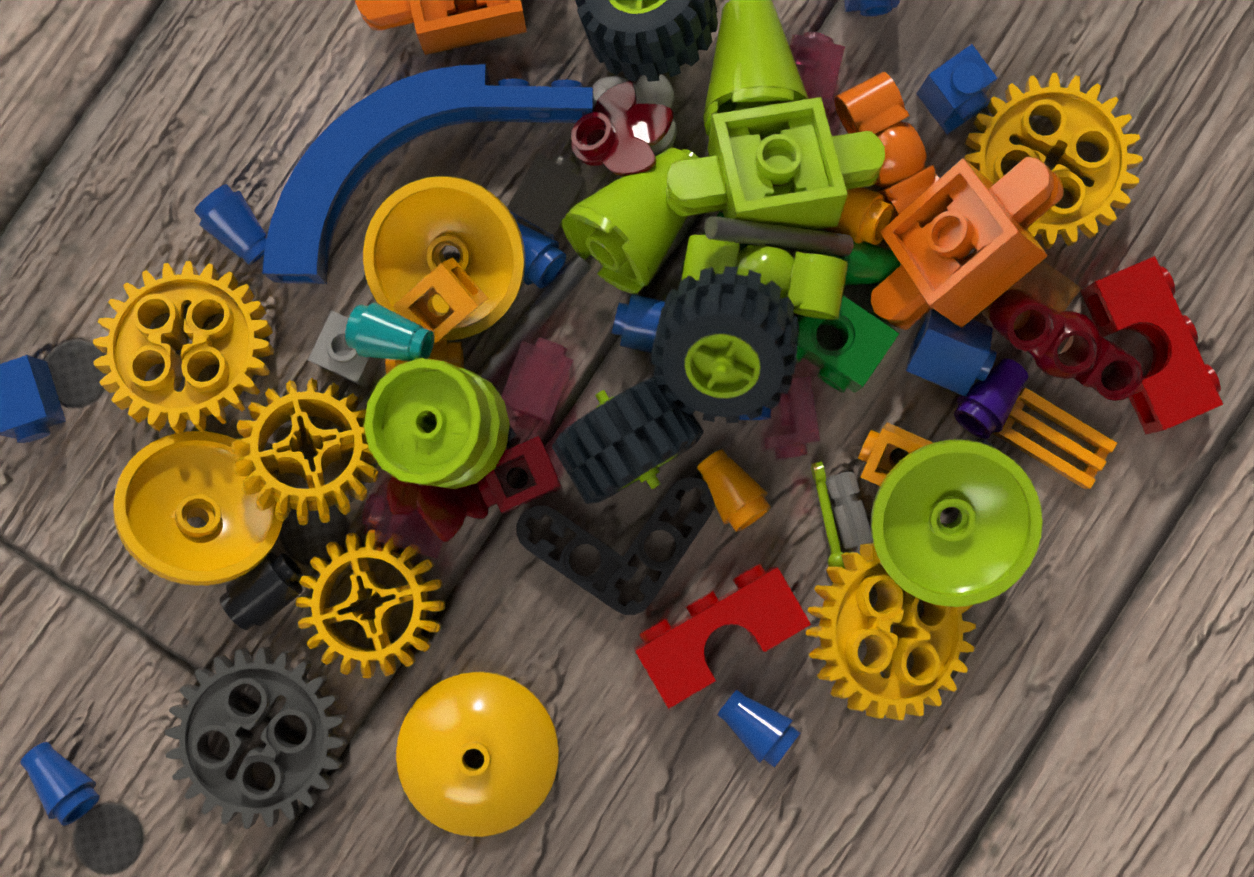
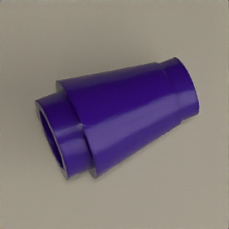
[954,358,1029,439]

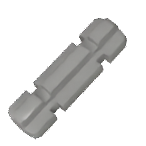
[826,472,873,554]

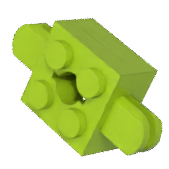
[666,97,885,230]

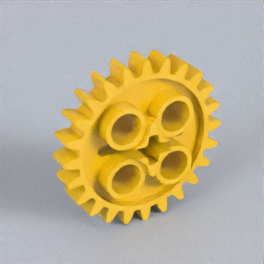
[964,73,1143,249]
[93,261,274,434]
[806,543,976,720]

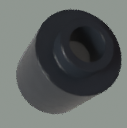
[219,552,303,631]

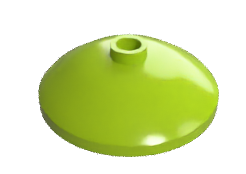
[871,440,1043,607]

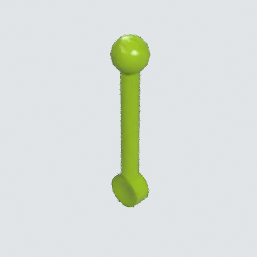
[811,461,845,569]

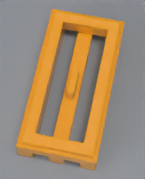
[994,387,1117,490]

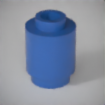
[612,294,665,353]

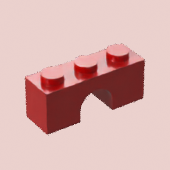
[1080,256,1224,435]
[634,563,812,709]

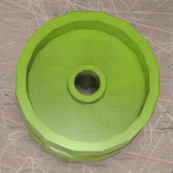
[364,358,510,489]

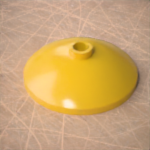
[363,176,525,340]
[113,431,283,586]
[396,672,559,837]

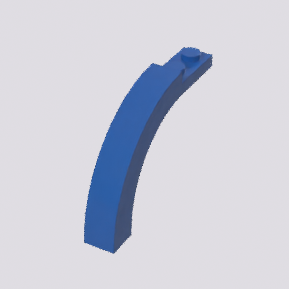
[262,64,594,284]

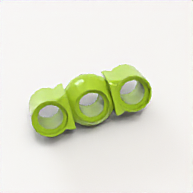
[681,235,848,320]

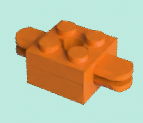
[355,0,527,55]
[871,157,1063,330]

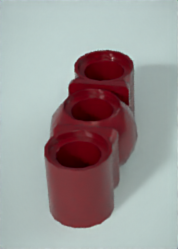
[990,289,1143,401]

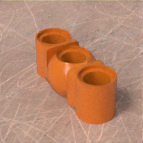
[834,72,940,219]

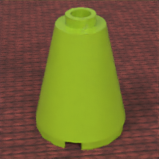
[703,0,808,136]
[562,147,699,294]

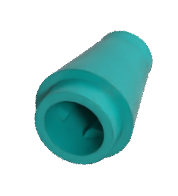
[345,302,434,361]

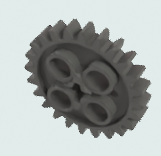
[165,647,348,829]

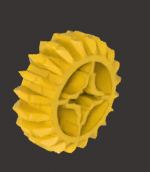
[232,378,378,526]
[296,530,445,679]

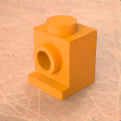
[392,257,488,346]
[858,422,933,486]

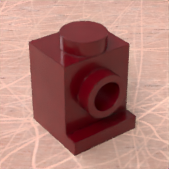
[477,436,563,514]

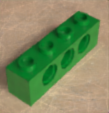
[681,211,899,393]

